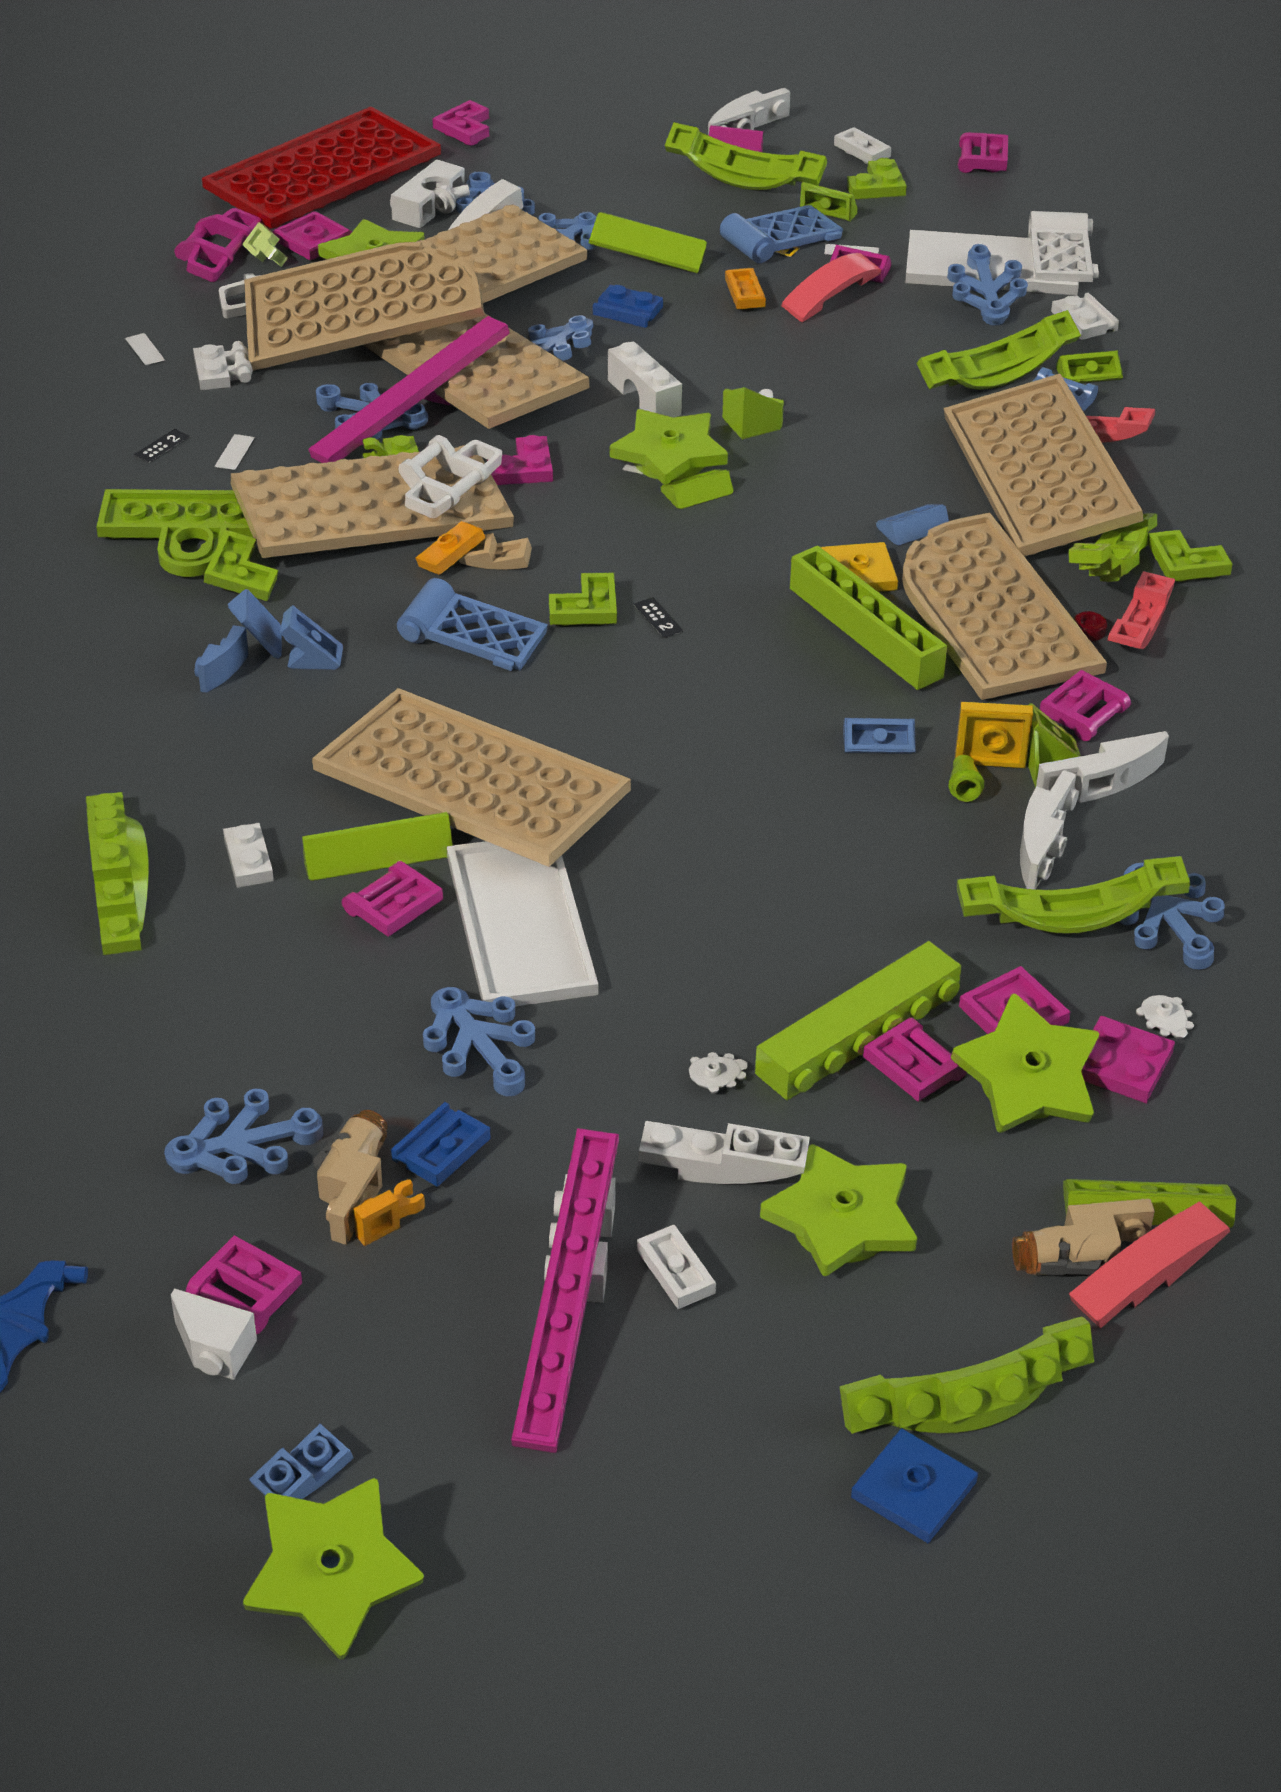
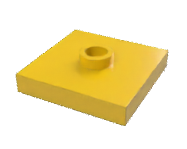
[821,542,898,592]
[955,702,1033,768]

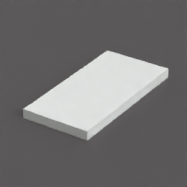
[905,230,1079,295]
[447,841,598,1007]

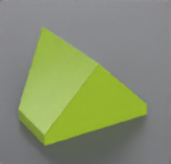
[722,387,784,440]
[1026,703,1081,788]

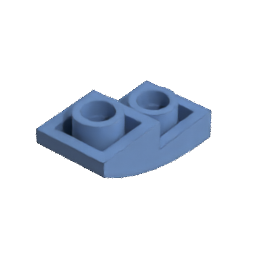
[195,625,249,693]
[249,1424,354,1499]

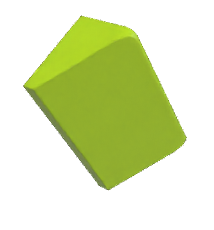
[800,182,858,221]
[1056,350,1123,383]
[660,469,733,509]

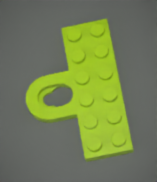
[96,489,253,577]

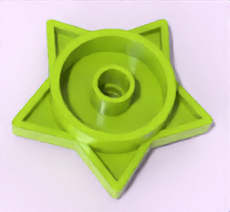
[318,219,425,259]
[609,409,728,485]
[951,994,1099,1133]
[760,1144,917,1276]
[243,1478,424,1660]

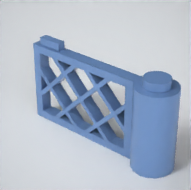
[720,205,843,263]
[397,578,548,671]

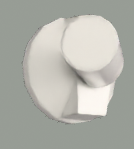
[433,184,470,214]

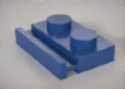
[593,284,663,328]
[391,1102,491,1187]

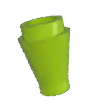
[948,755,984,802]

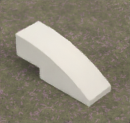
[448,179,523,230]

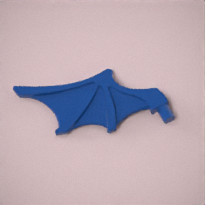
[0,1260,88,1393]

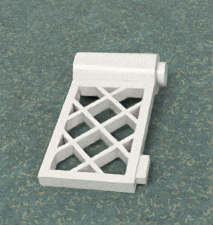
[1028,211,1099,282]

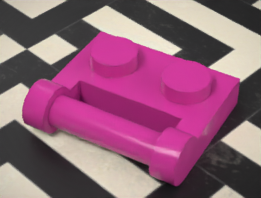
[958,132,1008,173]
[1040,670,1131,741]
[342,861,443,937]
[863,1018,967,1102]
[186,1235,302,1335]

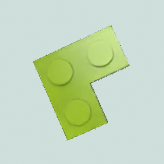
[847,158,907,199]
[204,530,278,601]
[1148,530,1233,582]
[549,573,617,626]

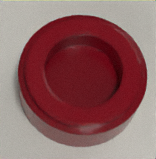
[1074,611,1107,641]

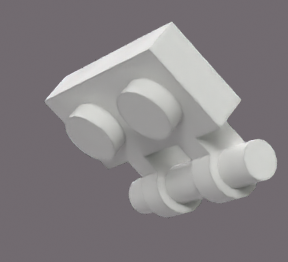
[193,341,253,390]

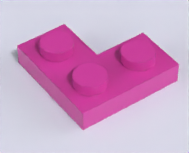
[432,100,489,146]
[487,435,553,485]

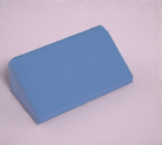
[876,504,949,545]
[228,589,282,659]
[843,718,915,754]

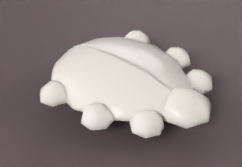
[1136,995,1194,1039]
[689,1052,747,1093]

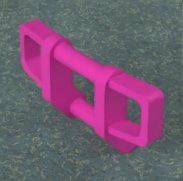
[174,208,261,282]

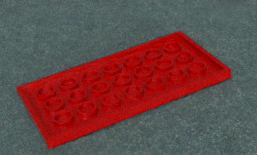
[202,107,441,229]

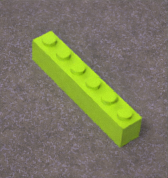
[790,545,947,690]
[755,941,961,1100]

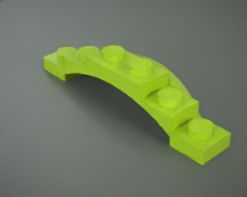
[664,122,827,190]
[916,310,1081,390]
[1069,513,1157,582]
[86,792,149,955]
[957,856,1190,933]
[839,1316,1094,1434]

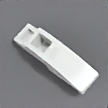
[708,88,790,135]
[1036,731,1169,803]
[1020,770,1079,890]
[638,1121,810,1184]

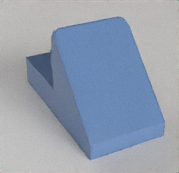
[280,605,343,670]

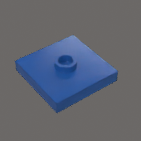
[851,1428,978,1544]

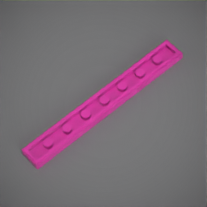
[308,316,510,463]
[511,1128,619,1453]

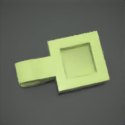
[242,222,288,267]

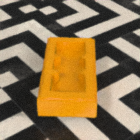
[725,268,766,309]
[415,521,486,575]

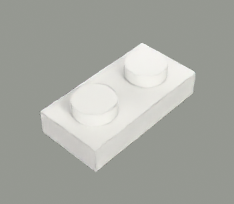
[834,127,891,164]
[223,823,274,888]
[637,1225,716,1309]

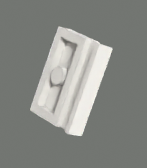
[1051,293,1119,340]

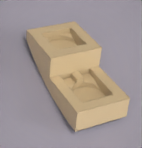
[459,533,532,570]

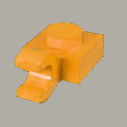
[353,1179,425,1246]

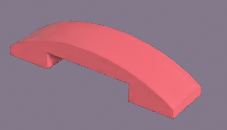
[781,253,882,323]
[1086,407,1155,443]
[1108,571,1175,649]

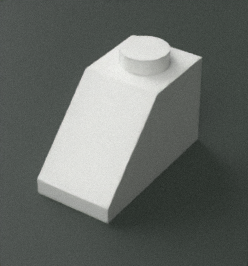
[171,1288,257,1380]

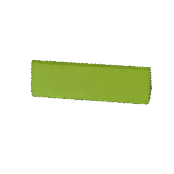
[589,212,707,273]
[302,812,453,881]
[1063,1179,1236,1228]

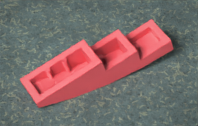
[1069,1202,1231,1329]

